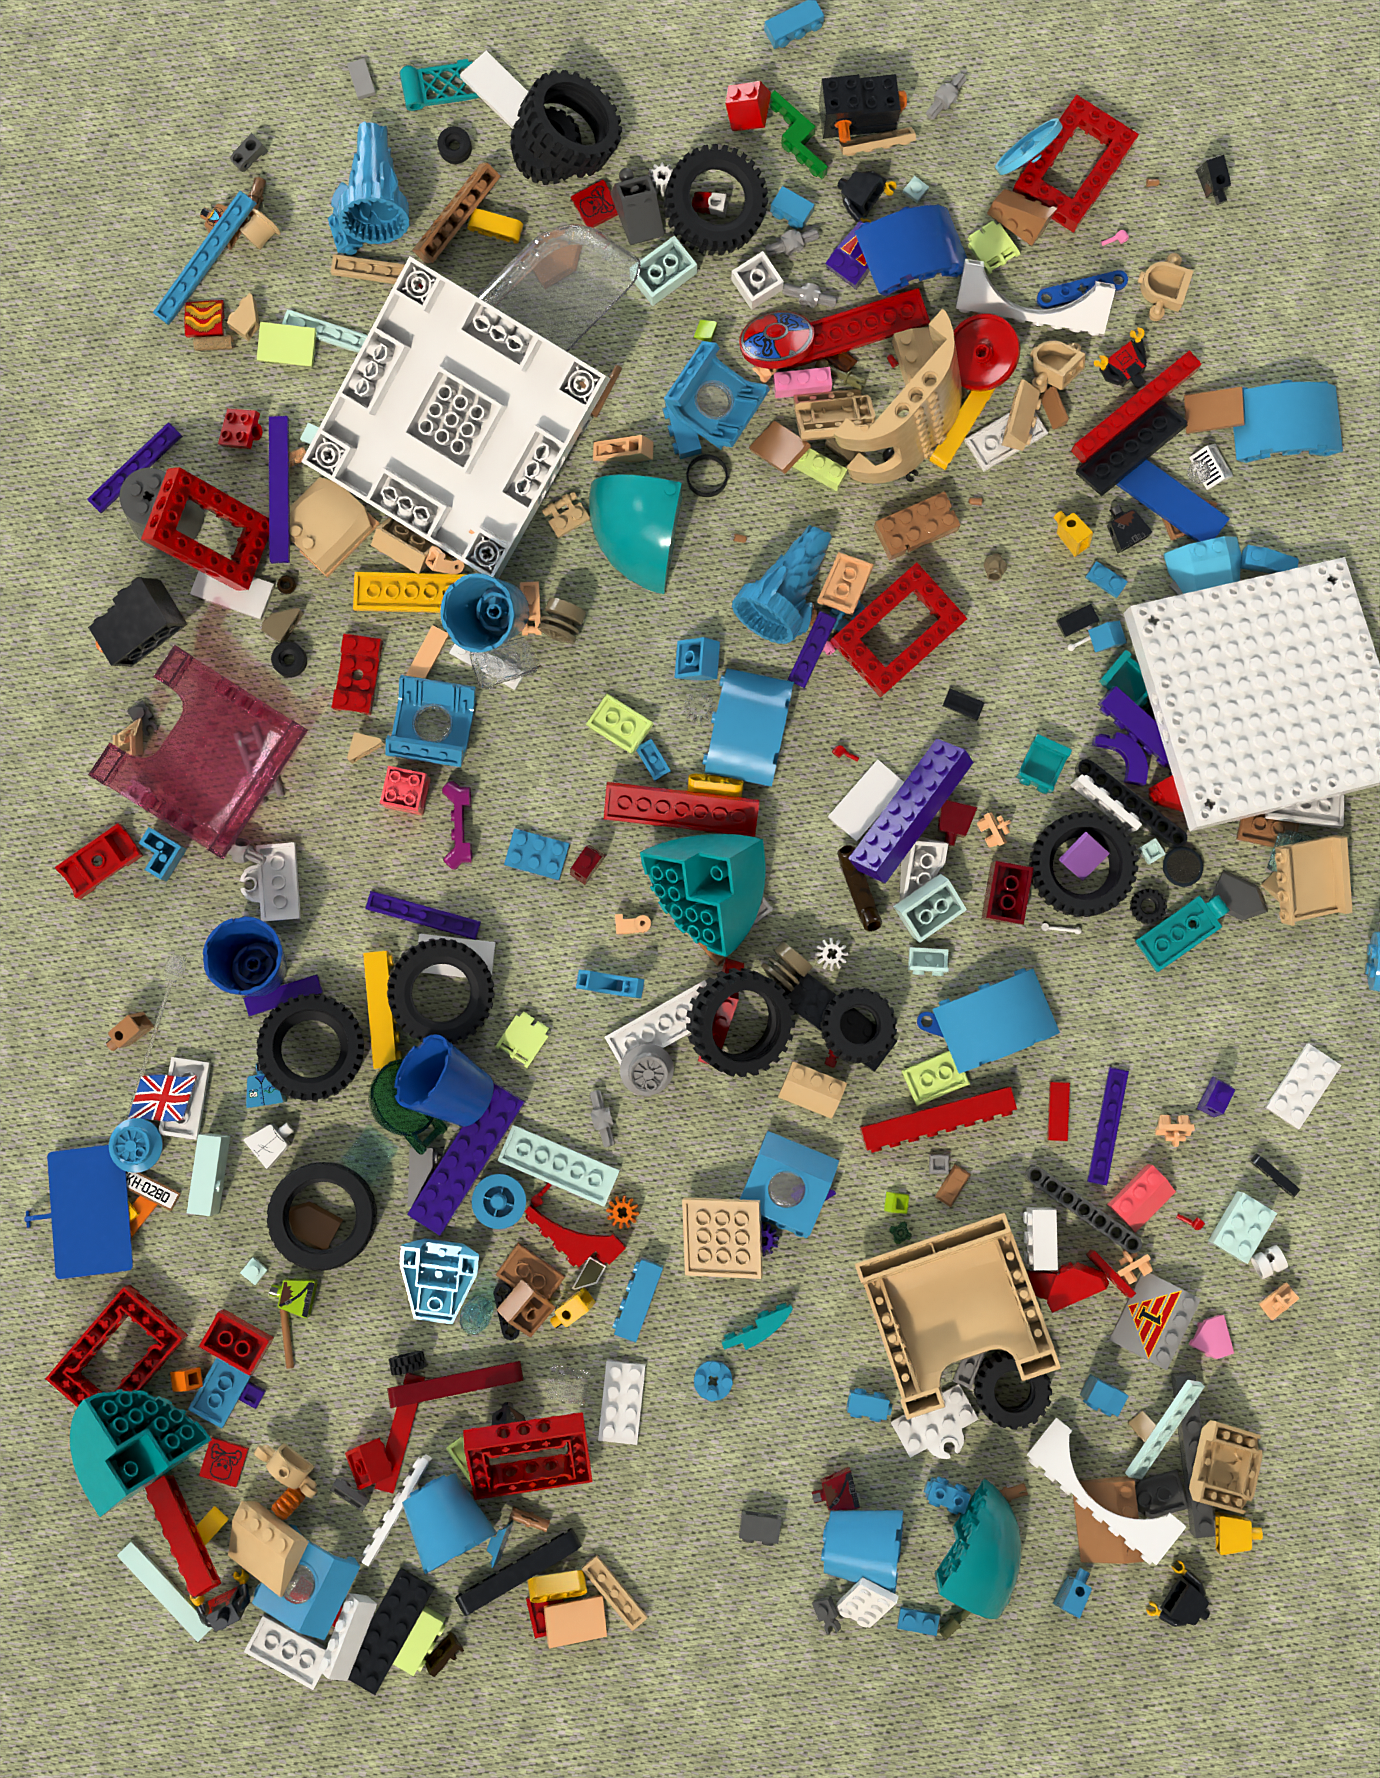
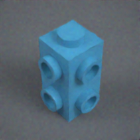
[328,214,363,255]
[846,1388,892,1422]
[924,1476,971,1515]

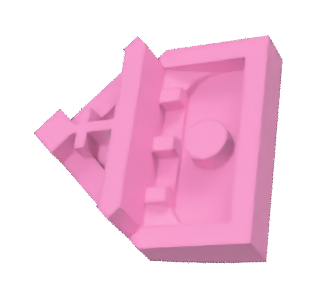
[1189,1315,1234,1359]

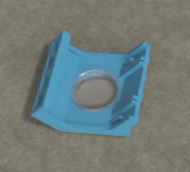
[664,341,770,450]
[385,675,476,767]
[739,1131,839,1238]
[252,1524,360,1640]

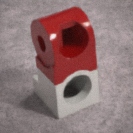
[692,192,728,218]

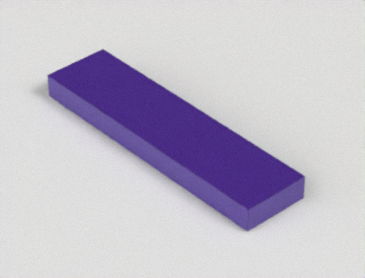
[788,611,837,688]
[243,974,323,1017]

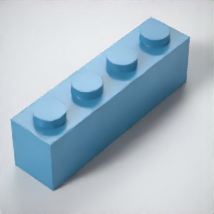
[612,1258,663,1343]

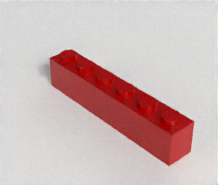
[145,1475,221,1597]

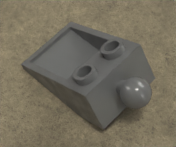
[610,168,664,245]

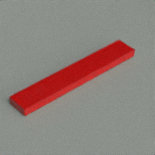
[374,1372,426,1494]

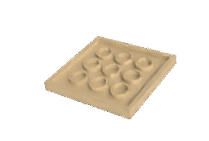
[682,1197,763,1279]

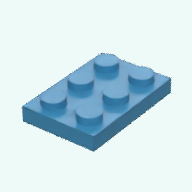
[504,828,570,880]
[188,1357,252,1428]

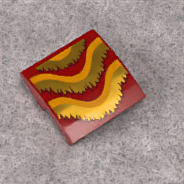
[184,300,224,338]

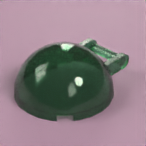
[368,1059,447,1155]

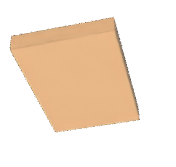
[817,552,874,615]
[544,1595,607,1649]

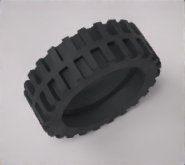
[517,70,622,178]
[686,968,795,1077]

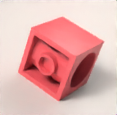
[380,766,431,816]

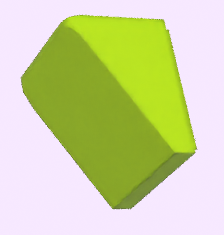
[694,320,718,342]
[884,1192,909,1214]

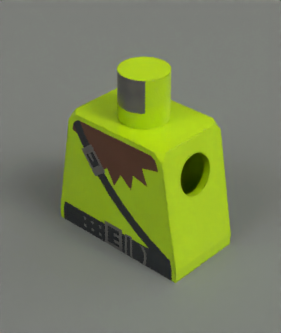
[269,1278,318,1319]

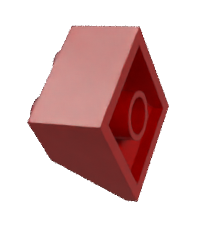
[725,81,771,131]
[1148,775,1184,813]
[345,1437,393,1490]

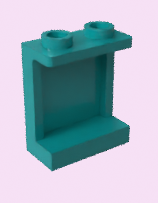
[1098,650,1148,708]
[1016,734,1072,794]

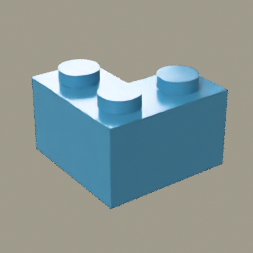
[139,827,187,881]
[1080,1374,1129,1417]

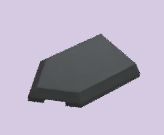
[1209,870,1268,921]
[1135,1469,1188,1519]

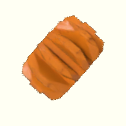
[606,1195,639,1229]
[271,1488,305,1520]

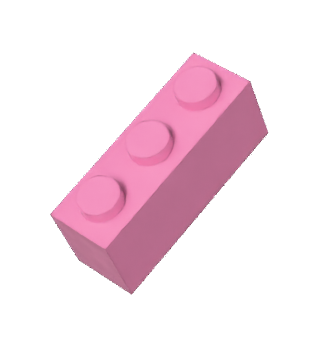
[773,367,832,398]

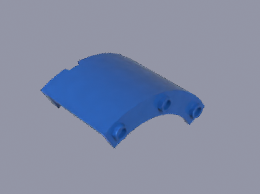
[854,204,968,296]

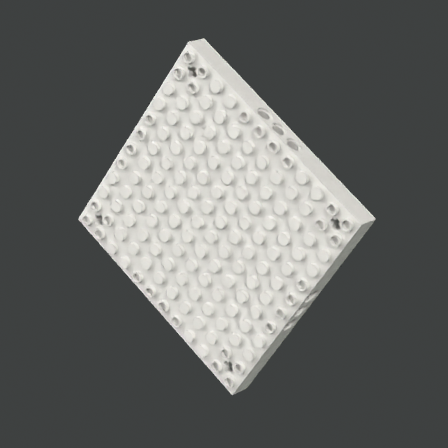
[301,256,611,579]
[1123,557,1380,832]

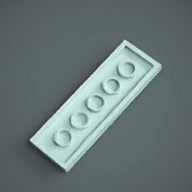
[497,1125,620,1207]

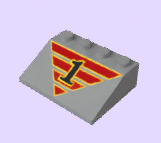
[1109,1273,1201,1370]

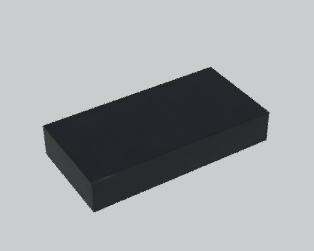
[1056,604,1100,638]
[942,688,985,721]

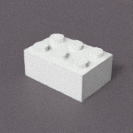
[1023,1207,1058,1270]

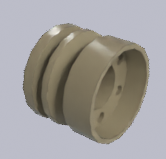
[538,598,586,644]
[761,941,813,992]

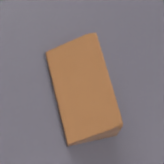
[1039,386,1069,429]

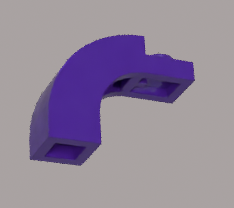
[1091,732,1148,786]

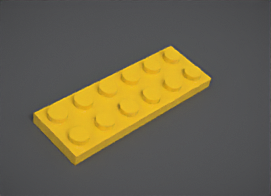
[353,572,468,613]

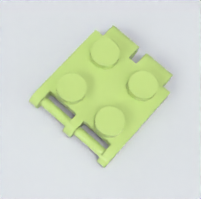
[967,221,1020,275]
[495,1011,549,1068]

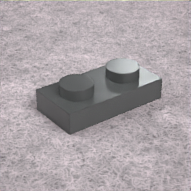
[330,1478,369,1512]

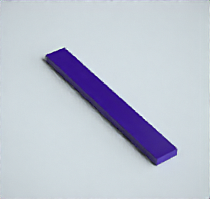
[269,416,290,564]

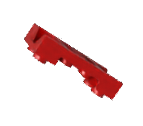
[331,633,383,715]
[54,823,144,900]

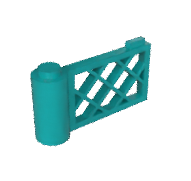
[399,59,479,111]

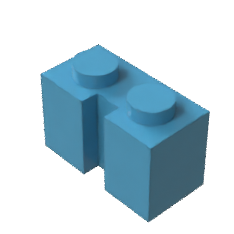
[770,186,814,230]

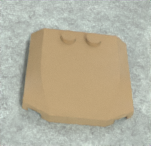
[793,389,875,441]
[290,477,372,574]
[1189,1420,1263,1514]

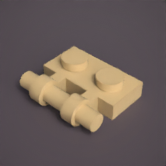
[542,492,590,538]

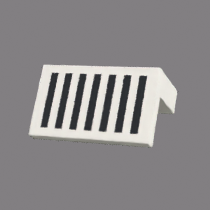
[1189,444,1233,490]

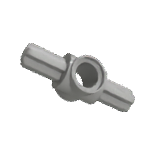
[926,73,967,120]
[765,228,819,257]
[782,283,837,308]
[216,836,267,865]
[590,1090,615,1147]

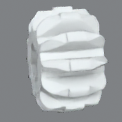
[648,162,673,197]
[815,938,848,971]

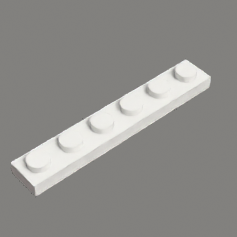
[362,1454,432,1566]

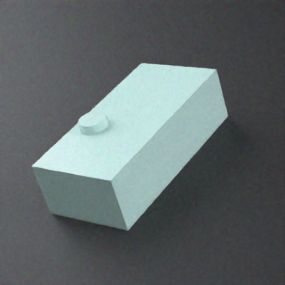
[187,1133,230,1216]

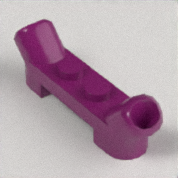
[442,781,473,870]

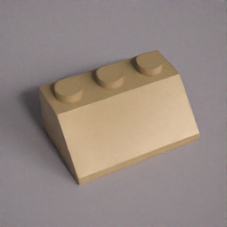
[1001,379,1042,451]
[371,517,438,574]
[778,1061,847,1119]

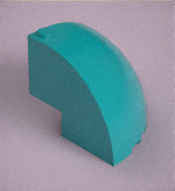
[589,475,682,594]
[640,834,766,957]
[70,1389,212,1517]
[934,1478,1022,1619]

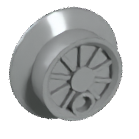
[620,1044,674,1096]

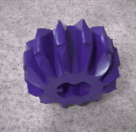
[761,1222,779,1256]

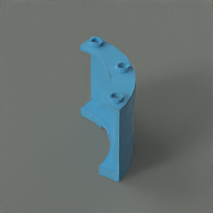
[1233,380,1343,463]
[702,668,794,787]
[933,968,1060,1074]

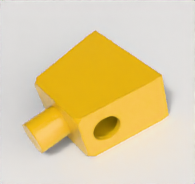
[1053,511,1093,557]
[550,1287,596,1329]
[1215,1512,1263,1555]

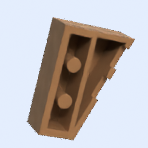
[987,189,1057,246]

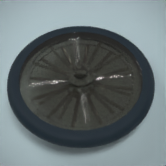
[1163,847,1203,887]

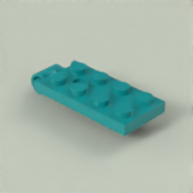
[1134,895,1230,973]

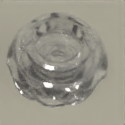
[1187,460,1211,484]

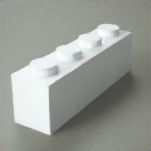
[318,1593,377,1681]

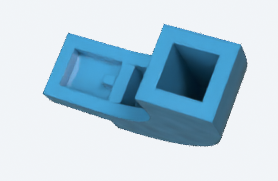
[576,969,645,999]

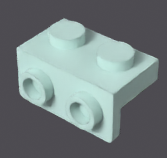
[908,947,949,976]

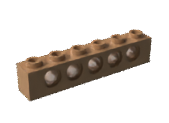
[412,163,501,263]

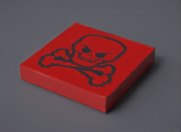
[571,180,618,230]
[199,1436,249,1488]

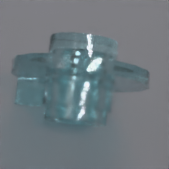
[460,1296,493,1335]

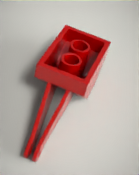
[1026,1261,1109,1313]

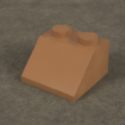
[497,1280,556,1338]

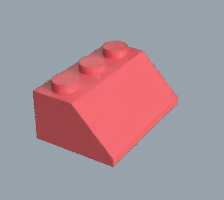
[1107,1164,1176,1233]

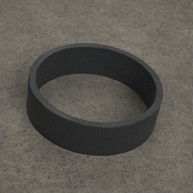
[686,454,728,497]

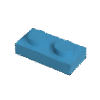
[1085,561,1128,598]
[636,739,671,781]
[897,1607,940,1636]

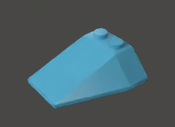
[1163,536,1241,594]
[399,1238,479,1324]

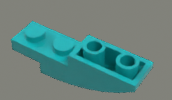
[721,1302,793,1350]

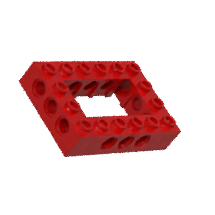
[1012,94,1139,233]
[141,467,269,591]
[830,562,968,697]
[45,1285,188,1407]
[463,1412,593,1500]

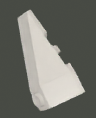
[899,837,948,902]

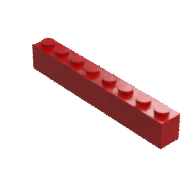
[1071,350,1202,464]
[860,1086,1017,1153]

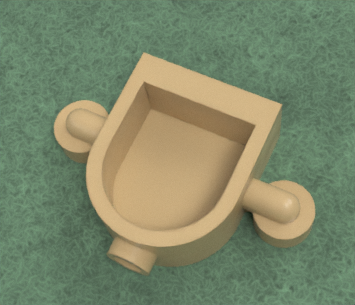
[1137,253,1194,321]
[1030,341,1086,393]
[254,1443,318,1498]

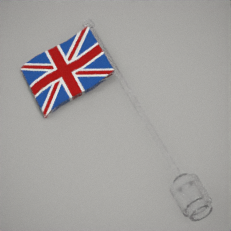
[122,954,198,1122]

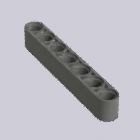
[1025,1166,1142,1253]

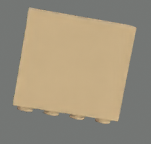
[1275,835,1353,926]

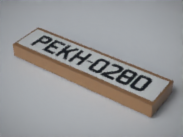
[126,1171,181,1211]

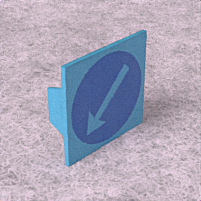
[487,1521,514,1568]

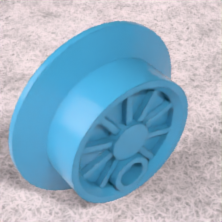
[109,1118,163,1173]
[472,1174,526,1229]

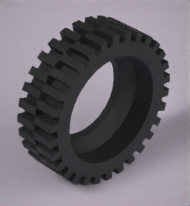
[664,144,768,256]
[1029,811,1139,917]
[387,938,495,1044]
[256,994,364,1101]

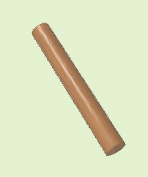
[591,365,622,418]
[280,1309,294,1369]

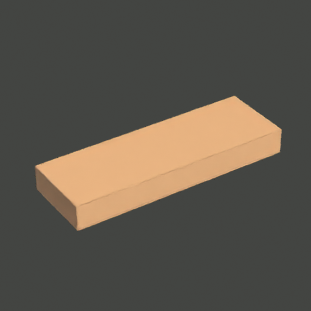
[406,625,449,679]

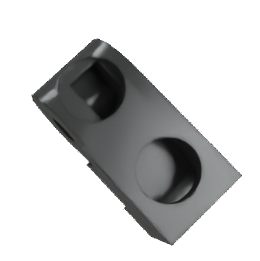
[230,133,268,172]

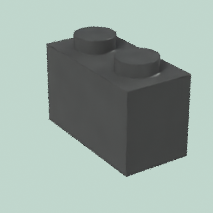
[739,1510,781,1546]

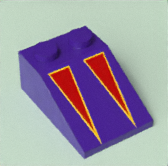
[825,221,870,290]

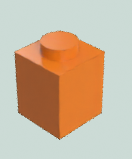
[170,1367,203,1392]

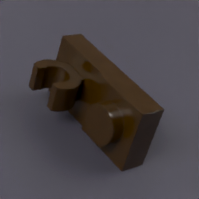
[425,1632,464,1677]

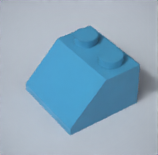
[675,637,720,681]

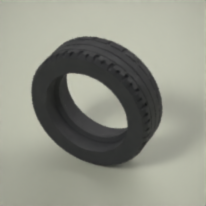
[267,1162,377,1271]

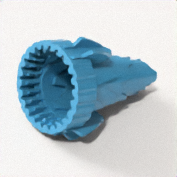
[331,121,409,244]
[732,525,832,644]

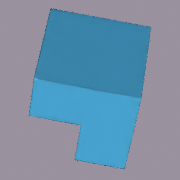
[1088,621,1127,653]

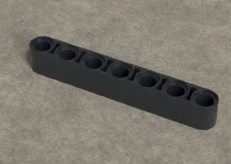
[1075,759,1188,848]
[454,1528,582,1616]

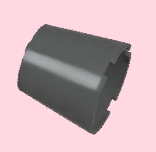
[119,468,205,551]

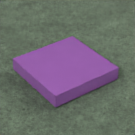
[1058,832,1110,881]

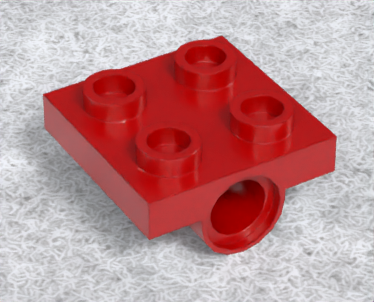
[218,408,263,449]

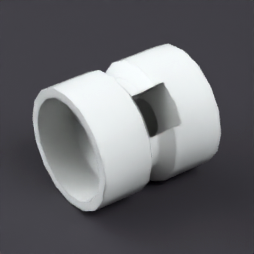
[1250,1245,1288,1279]

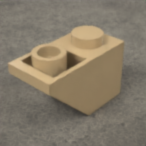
[227,293,260,341]

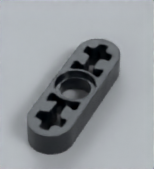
[1250,1153,1300,1198]
[493,1283,520,1340]

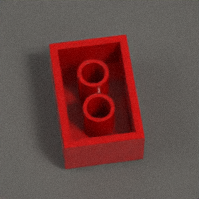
[198,1309,274,1376]

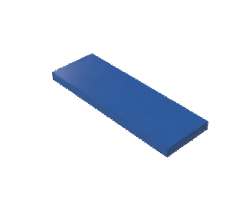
[1116,460,1230,542]

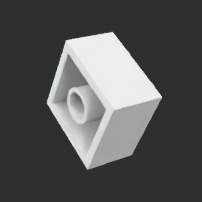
[731,251,784,310]

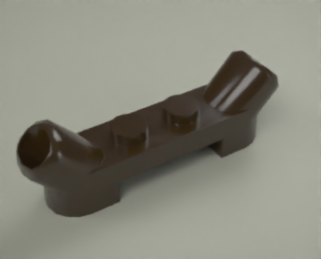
[837,845,882,932]

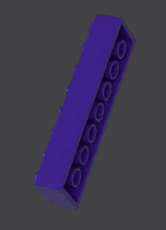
[848,738,974,884]
[407,1081,526,1236]

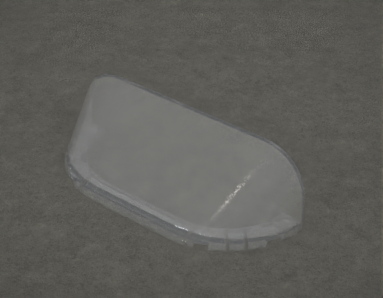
[477,224,641,352]

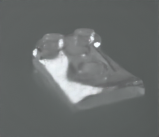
[469,637,541,689]

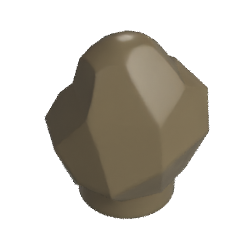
[984,554,1007,581]

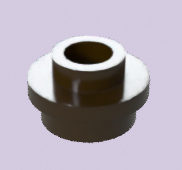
[277,575,296,595]

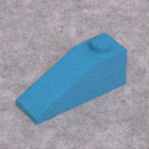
[1240,545,1299,574]

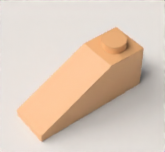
[593,435,654,462]

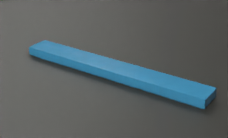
[153,190,257,325]

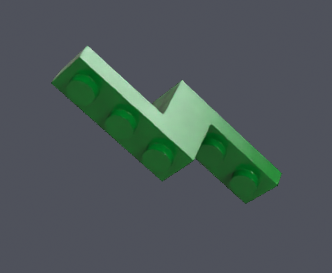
[769,90,828,179]

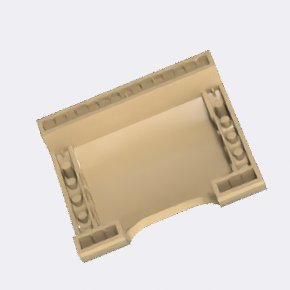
[834,309,962,484]
[855,1213,1061,1420]

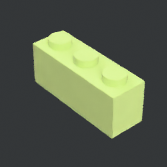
[792,448,847,491]
[393,1606,446,1676]

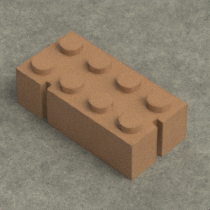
[874,491,961,561]

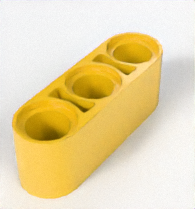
[467,208,524,244]
[687,773,744,798]
[196,1506,229,1546]
[528,1570,587,1603]

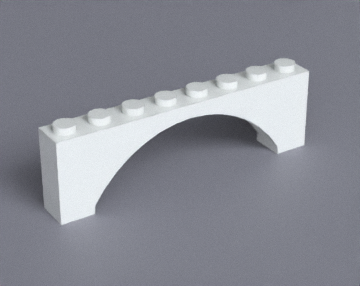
[956,259,1116,336]
[1027,1417,1186,1565]

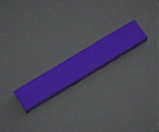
[87,422,183,513]
[365,891,481,940]
[1087,1067,1129,1186]

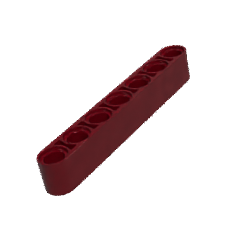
[387,1361,524,1408]

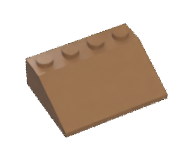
[1073,1476,1144,1564]

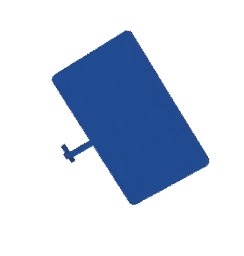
[24,1145,133,1279]

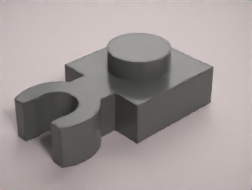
[127,700,158,736]
[812,1596,841,1634]

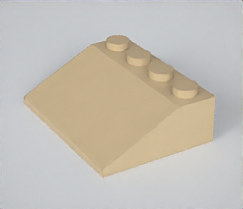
[892,327,967,402]
[228,1501,309,1597]

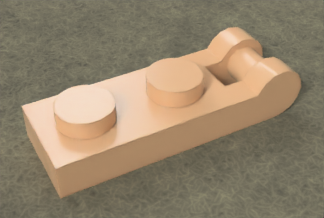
[520,581,542,636]

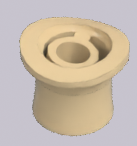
[239,208,281,250]

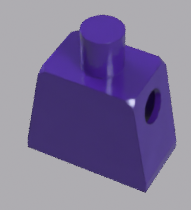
[1196,1076,1235,1118]

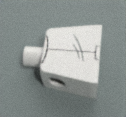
[243,1122,294,1169]

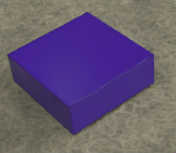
[239,1381,266,1409]

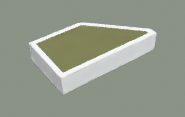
[572,1256,607,1290]

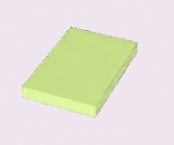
[257,322,317,367]
[586,694,654,755]
[901,1051,970,1106]

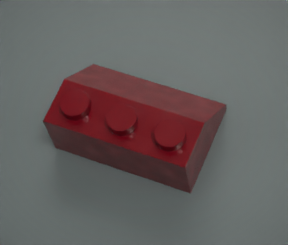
[981,861,1033,925]

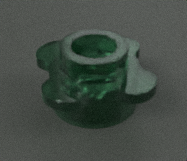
[889,1221,912,1244]

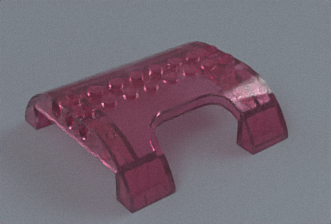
[88,644,308,860]

